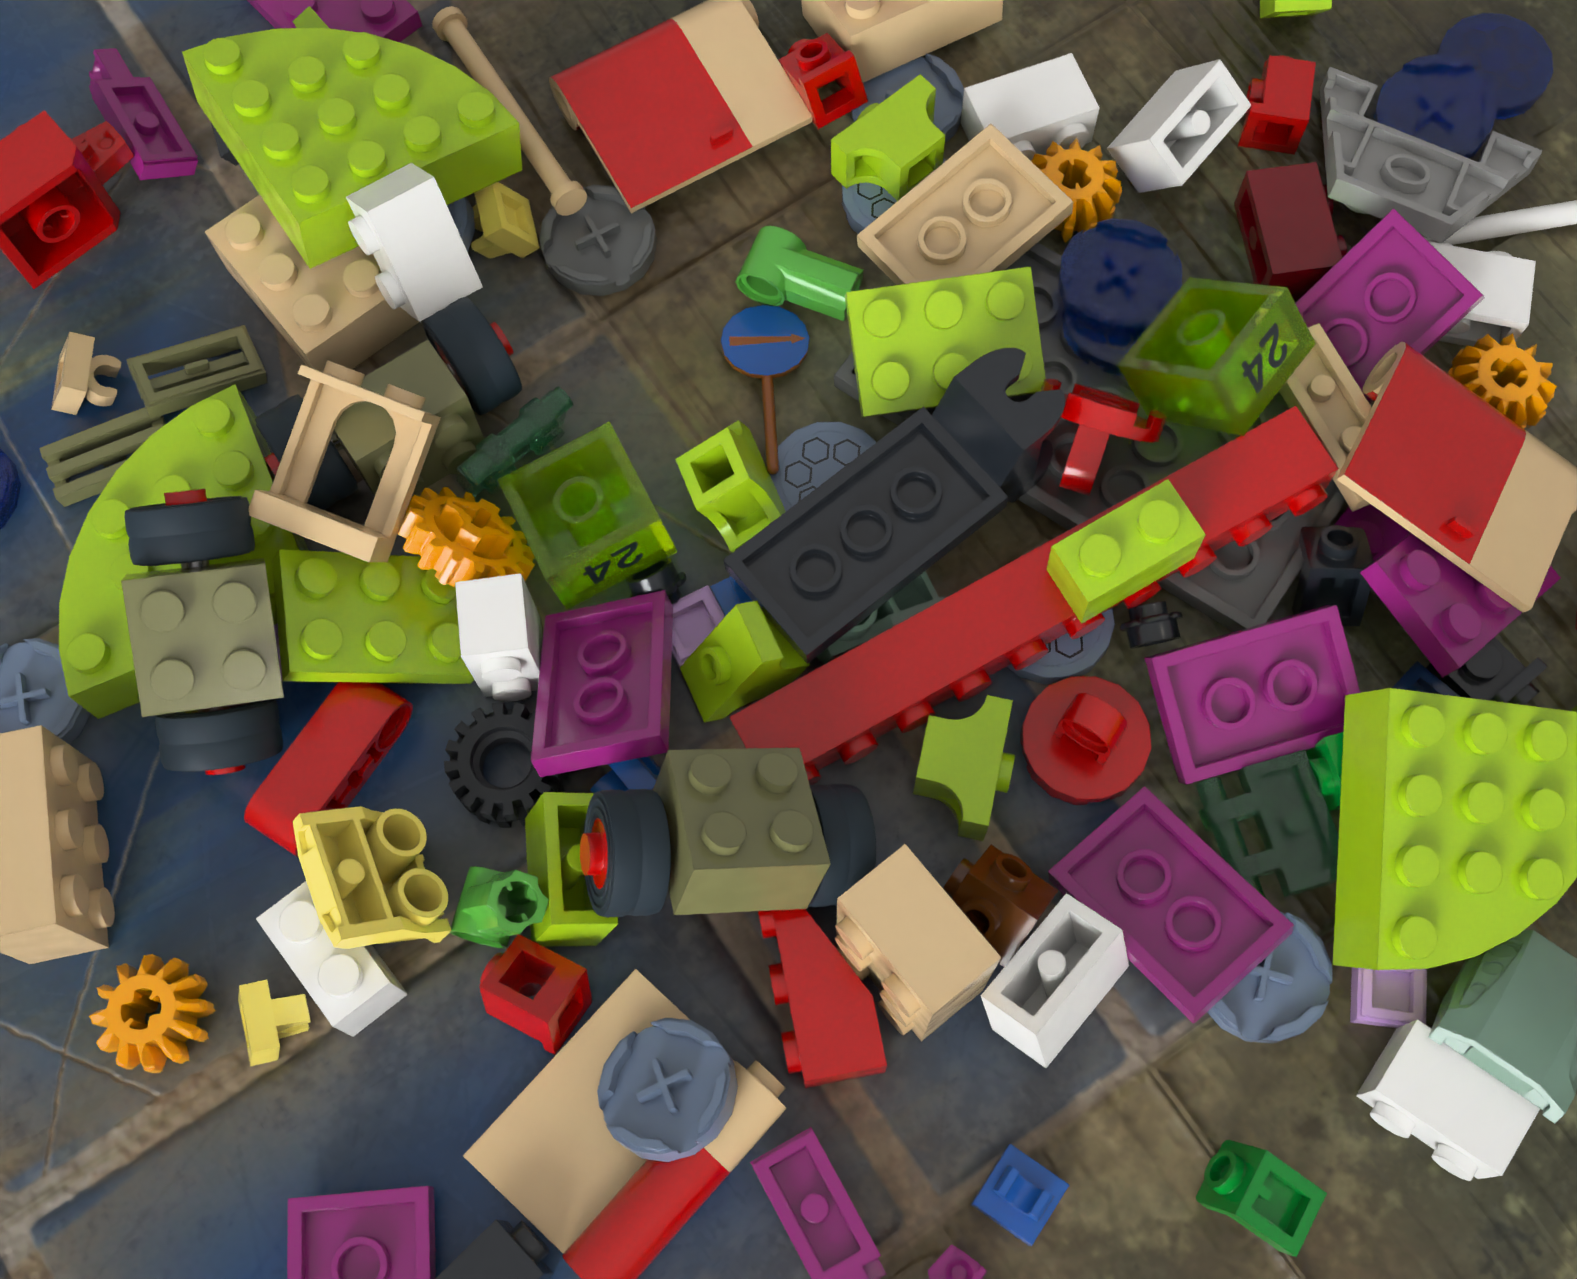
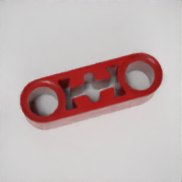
[244,682,413,858]

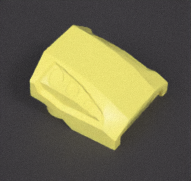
[293,806,452,949]

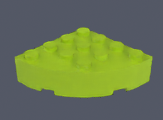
[182,28,522,269]
[59,384,309,719]
[1333,688,1577,970]

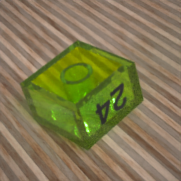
[1117,277,1316,436]
[497,421,678,609]

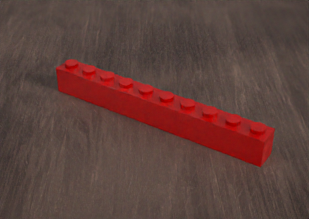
[729,406,1339,785]

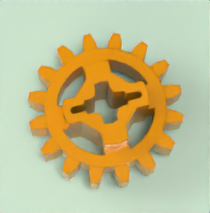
[398,487,537,587]

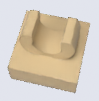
[51,332,121,415]

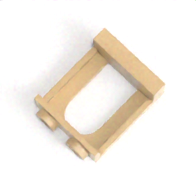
[248,360,441,562]

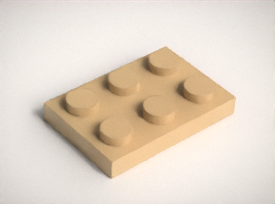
[857,124,1073,285]

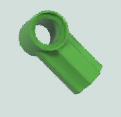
[736,226,863,321]
[450,866,549,949]

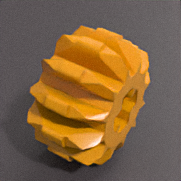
[1031,138,1122,243]
[1447,333,1557,429]
[89,954,216,1073]

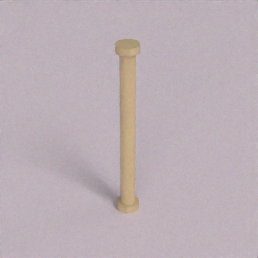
[432,6,587,216]

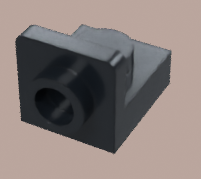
[1292,525,1374,626]
[1426,637,1548,705]

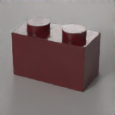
[1234,162,1347,305]

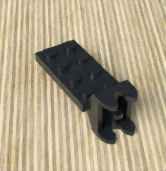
[723,348,1065,664]

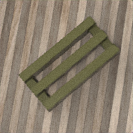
[126,325,267,419]
[39,407,166,507]

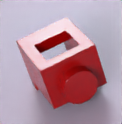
[778,33,868,129]
[1238,55,1316,155]
[479,934,592,1055]

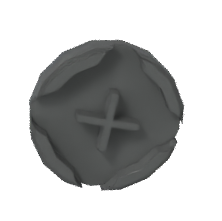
[539,185,657,296]

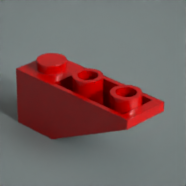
[758,909,887,1088]

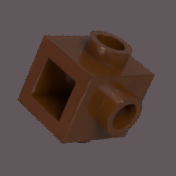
[943,844,1058,967]

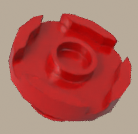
[1041,379,1167,496]
[1020,676,1151,805]

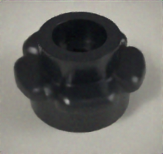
[626,558,687,604]
[1120,601,1183,649]

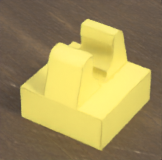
[471,182,540,259]
[238,979,311,1066]

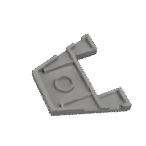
[1319,67,1542,243]

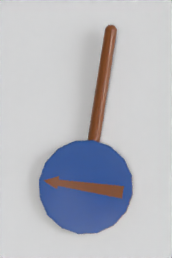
[721,305,810,475]

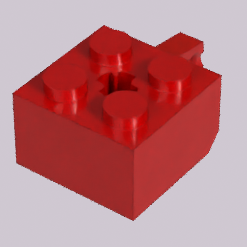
[0,110,134,289]

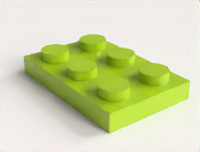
[845,266,1046,418]
[272,549,474,684]

